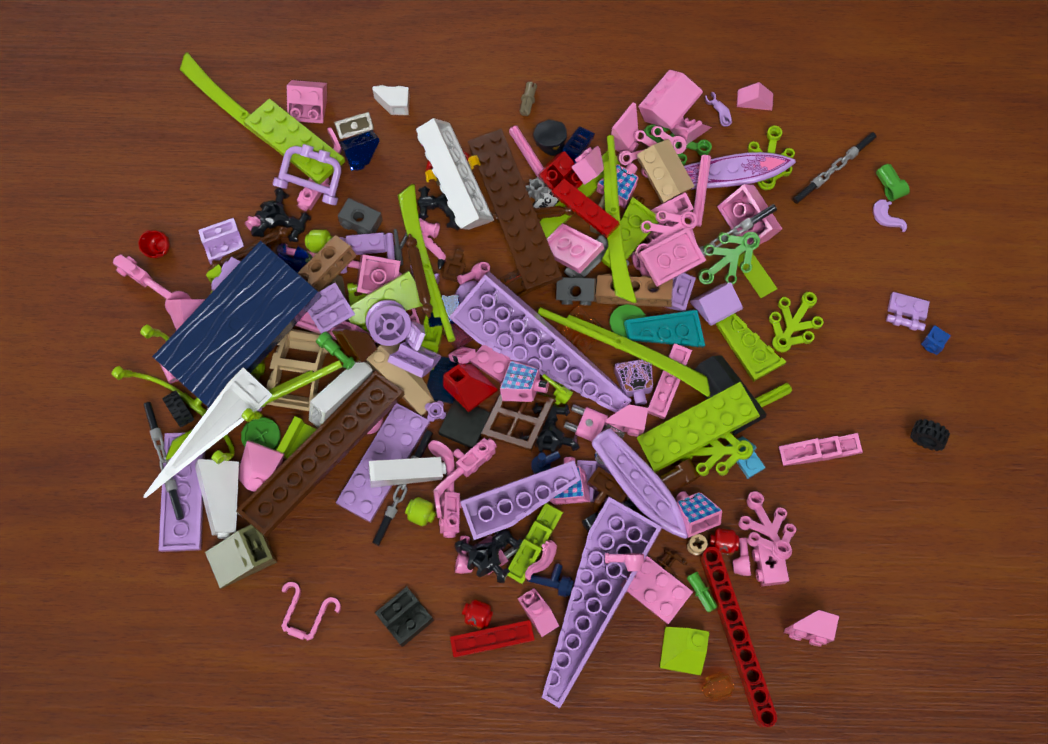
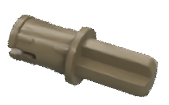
[519,82,537,116]

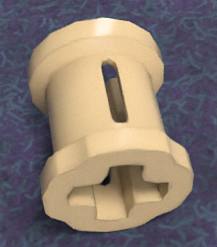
[687,534,708,556]

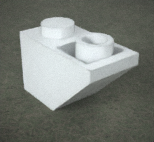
[373,85,410,115]

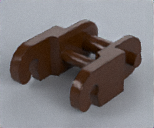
[657,550,687,578]

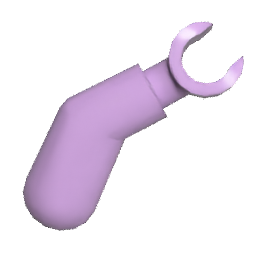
[705,92,732,127]

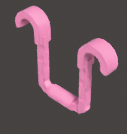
[281,582,341,641]

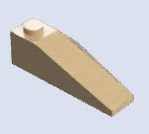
[366,343,435,416]

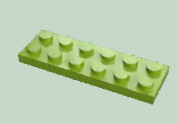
[243,99,345,184]
[637,382,760,472]

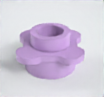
[425,401,446,422]

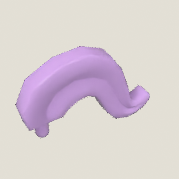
[873,200,907,232]

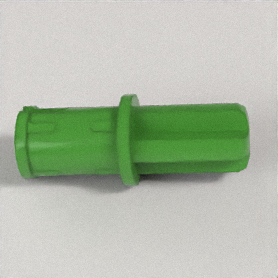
[687,572,717,612]

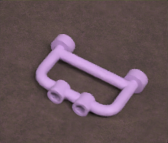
[273,144,341,205]

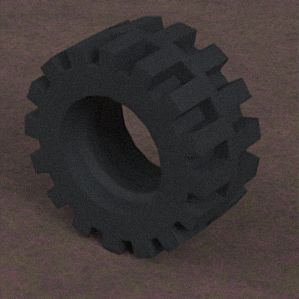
[162,390,194,428]
[910,419,950,451]

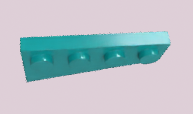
[624,310,705,348]

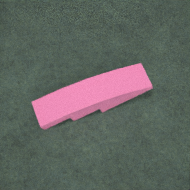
[779,433,863,466]

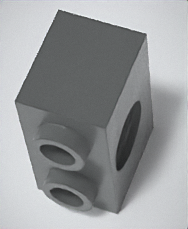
[338,198,383,235]
[556,277,597,305]

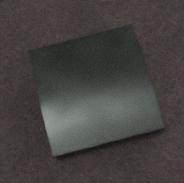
[438,399,491,449]
[375,587,434,647]

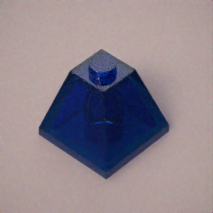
[339,130,380,171]

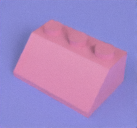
[638,70,703,130]
[717,184,782,245]

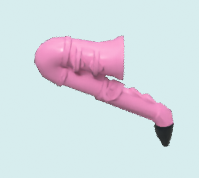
[419,218,446,270]

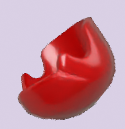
[138,230,170,258]

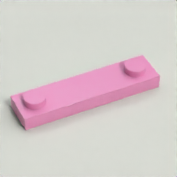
[648,343,692,419]

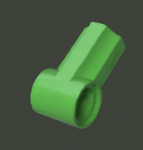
[876,164,910,201]

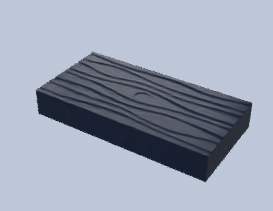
[152,241,321,408]

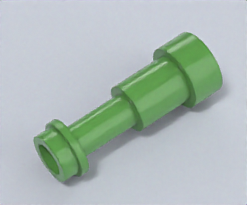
[316,331,356,370]

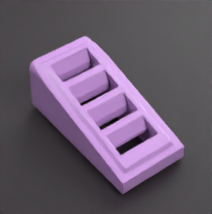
[405,321,425,351]

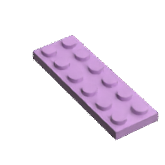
[336,403,430,523]
[159,433,205,552]

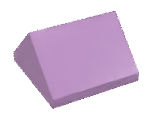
[690,283,743,326]

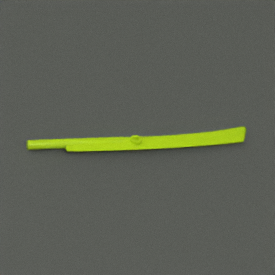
[180,52,269,145]
[603,135,637,303]
[398,184,456,342]
[538,307,710,397]
[166,360,343,460]

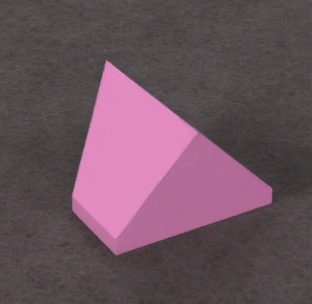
[670,117,712,144]

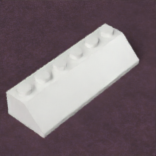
[416,118,494,230]

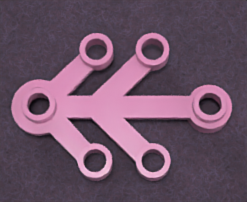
[617,126,687,177]
[635,210,697,259]
[739,491,796,560]

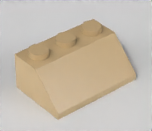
[637,139,695,204]

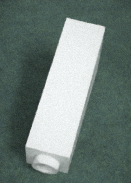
[309,362,373,428]
[369,457,446,488]
[195,459,239,539]

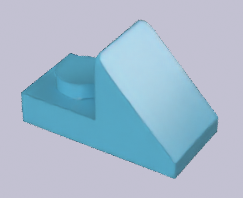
[727,436,765,479]

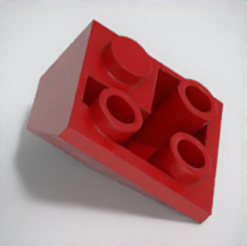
[538,151,583,203]
[443,364,498,412]

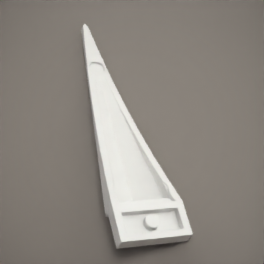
[144,368,272,498]

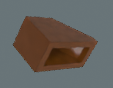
[332,329,377,363]

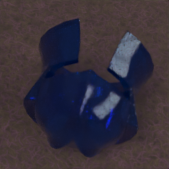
[277,243,313,273]

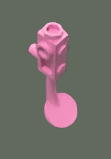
[297,127,342,211]
[113,254,191,314]
[433,438,497,518]
[428,440,462,538]

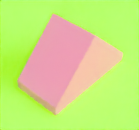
[737,82,773,111]

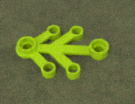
[748,126,795,190]
[769,292,824,353]
[680,433,753,476]

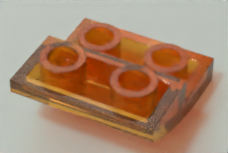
[555,305,603,354]

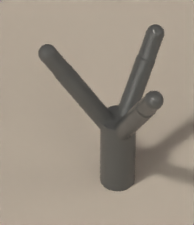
[381,229,408,266]

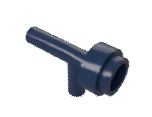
[531,451,561,474]
[527,564,575,598]

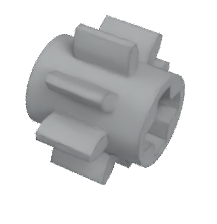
[525,177,548,201]

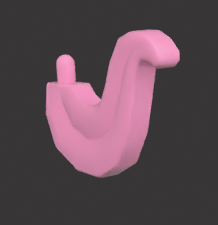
[525,540,557,580]

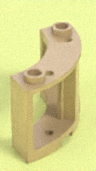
[267,329,329,411]

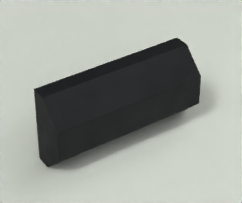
[694,356,767,436]

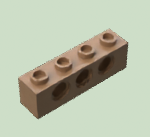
[298,235,356,292]
[595,274,674,307]

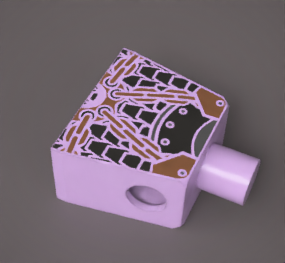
[614,359,653,405]

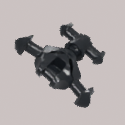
[418,186,460,231]
[251,187,311,243]
[519,403,580,453]
[454,529,523,583]

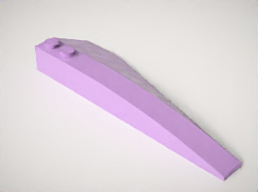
[449,272,632,413]
[542,497,662,708]

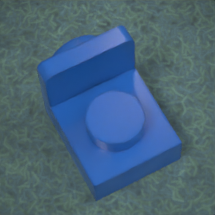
[921,325,951,355]

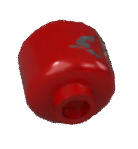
[709,528,739,555]
[462,599,494,630]

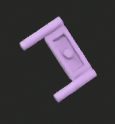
[339,233,395,274]

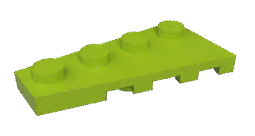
[602,197,661,268]
[349,271,423,325]
[716,313,786,382]

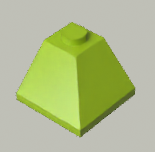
[660,627,709,676]

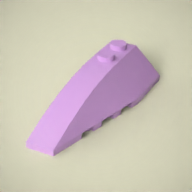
[460,460,581,540]

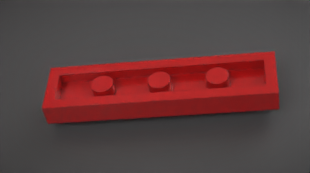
[552,179,620,238]
[450,620,535,658]

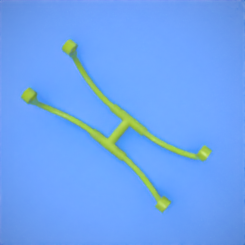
[111,325,262,464]

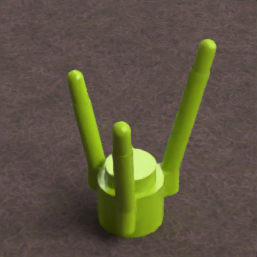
[537,374,573,406]

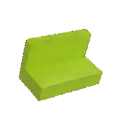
[276,416,317,459]

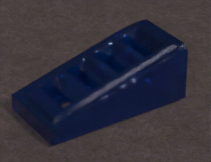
[562,126,595,163]

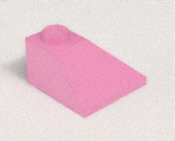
[611,102,639,157]
[357,254,401,294]
[238,440,284,492]

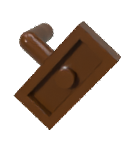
[587,466,627,512]

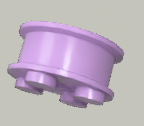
[366,300,411,346]

